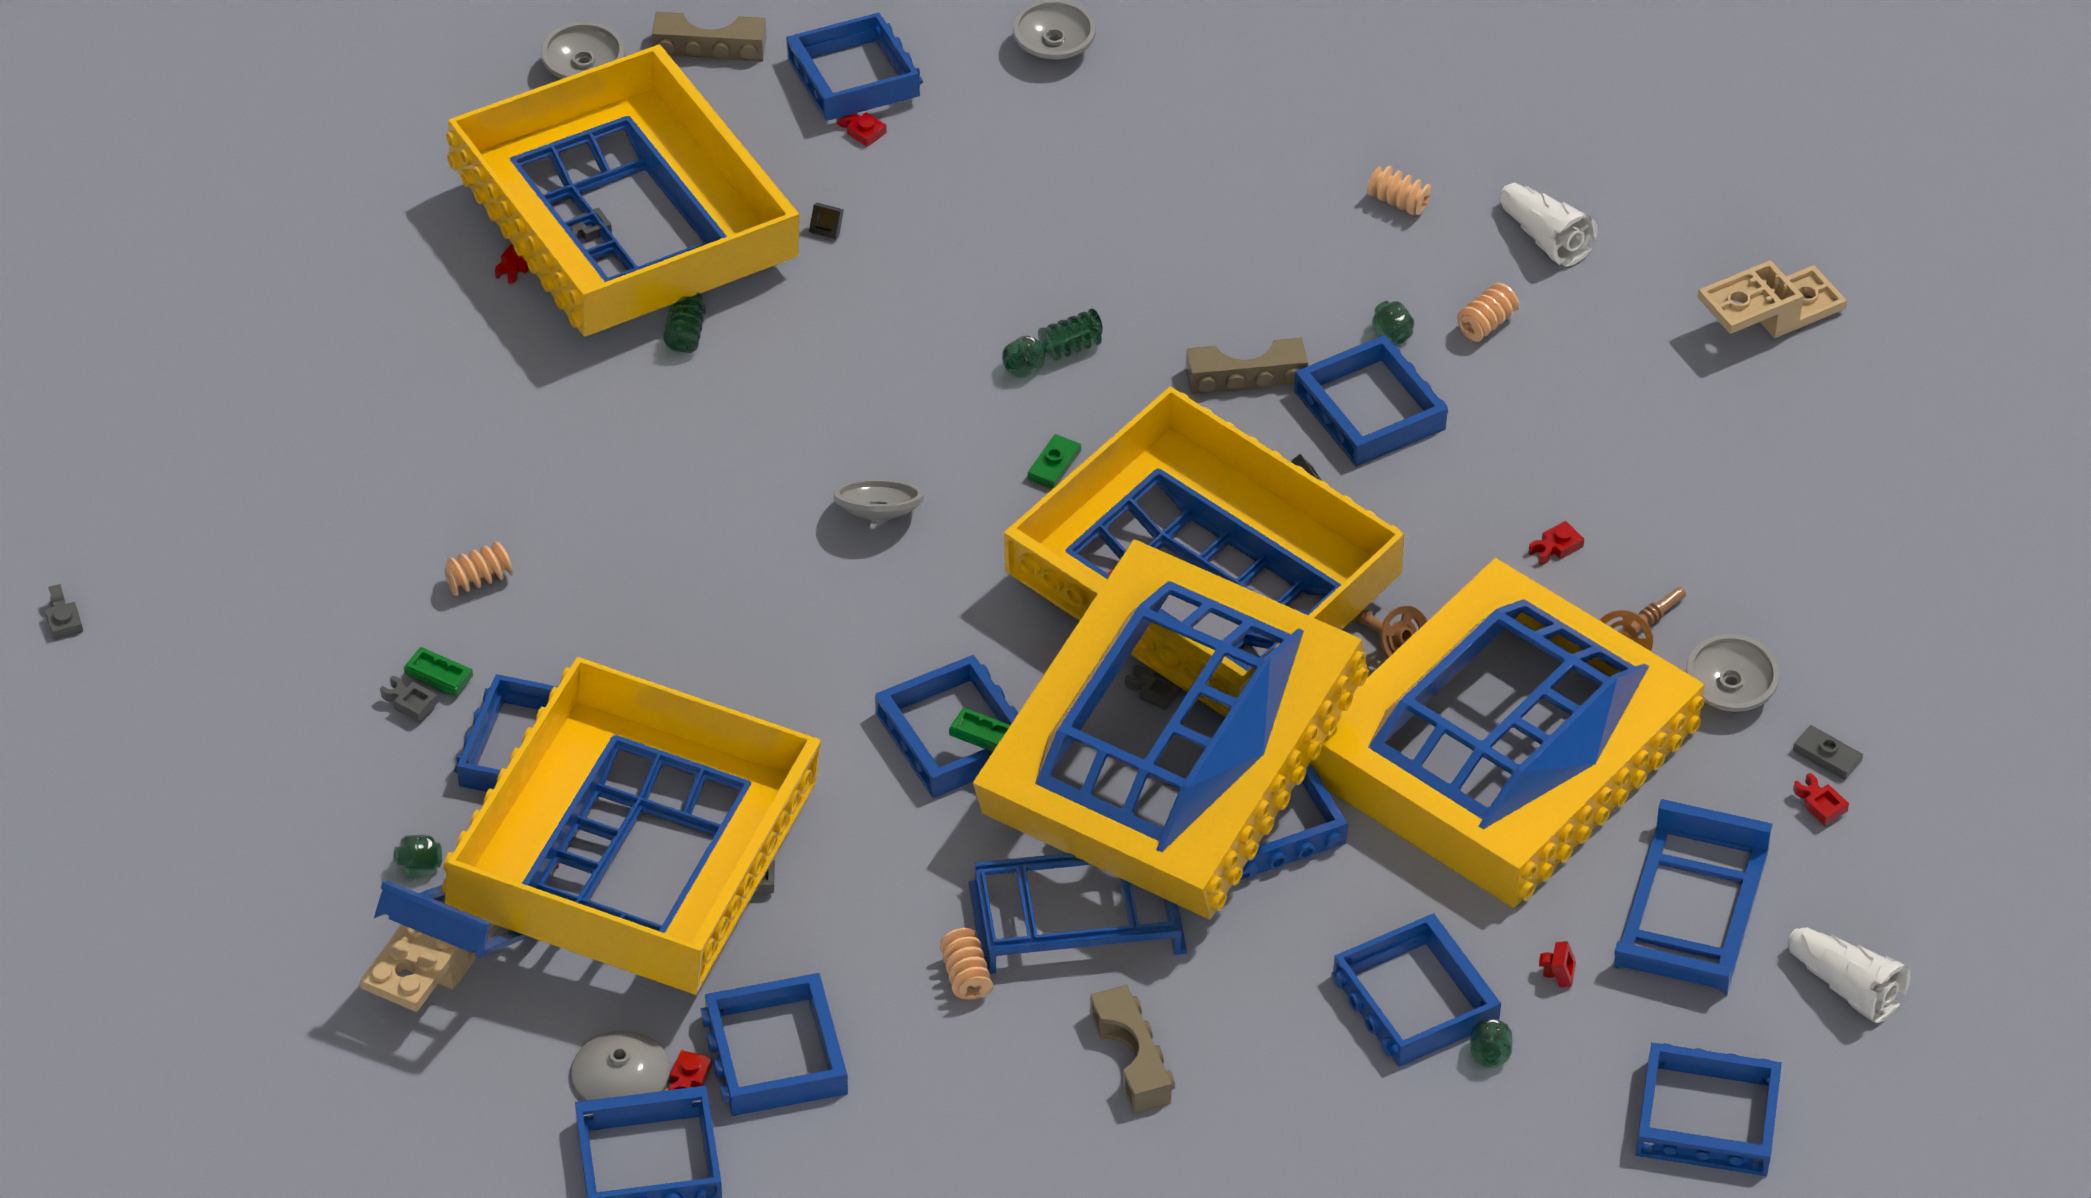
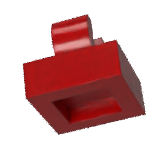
[1539,941,1576,987]

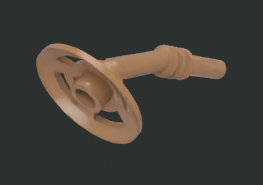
[1600,587,1686,651]
[1354,606,1427,658]

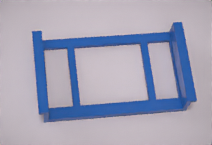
[1614,799,1773,996]
[968,853,1187,974]
[373,881,529,958]

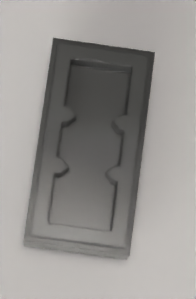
[1793,725,1863,780]

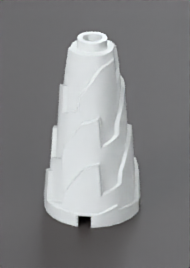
[1500,183,1598,267]
[1787,927,1911,1023]

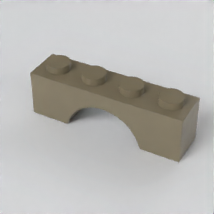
[652,11,767,61]
[1186,337,1308,394]
[1090,985,1175,1114]

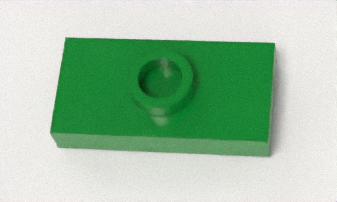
[1027,434,1081,489]
[404,647,473,697]
[949,707,1010,752]

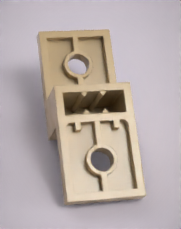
[1697,260,1847,339]
[360,900,499,1012]

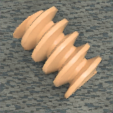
[1367,166,1432,216]
[1457,283,1519,343]
[445,542,513,596]
[940,928,993,1000]

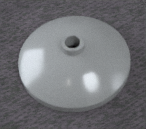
[1013,0,1096,60]
[541,21,625,79]
[834,479,924,524]
[1686,633,1780,712]
[572,1031,670,1101]

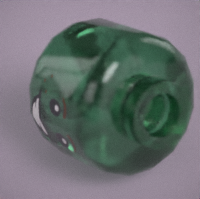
[1372,301,1415,345]
[1002,335,1045,378]
[393,835,442,876]
[1470,1019,1513,1067]

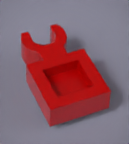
[836,112,887,147]
[495,243,529,284]
[1528,521,1584,565]
[1793,773,1849,826]
[668,1050,712,1102]

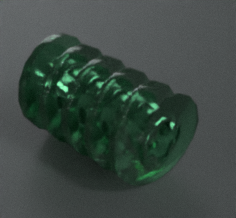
[663,292,706,353]
[1038,308,1103,361]

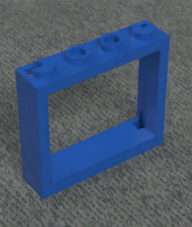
[786,12,923,121]
[1294,335,1448,466]
[875,654,1018,798]
[454,674,558,792]
[1240,763,1348,880]
[1331,913,1501,1067]
[700,973,848,1116]
[1635,1042,1782,1176]
[575,1086,722,1198]

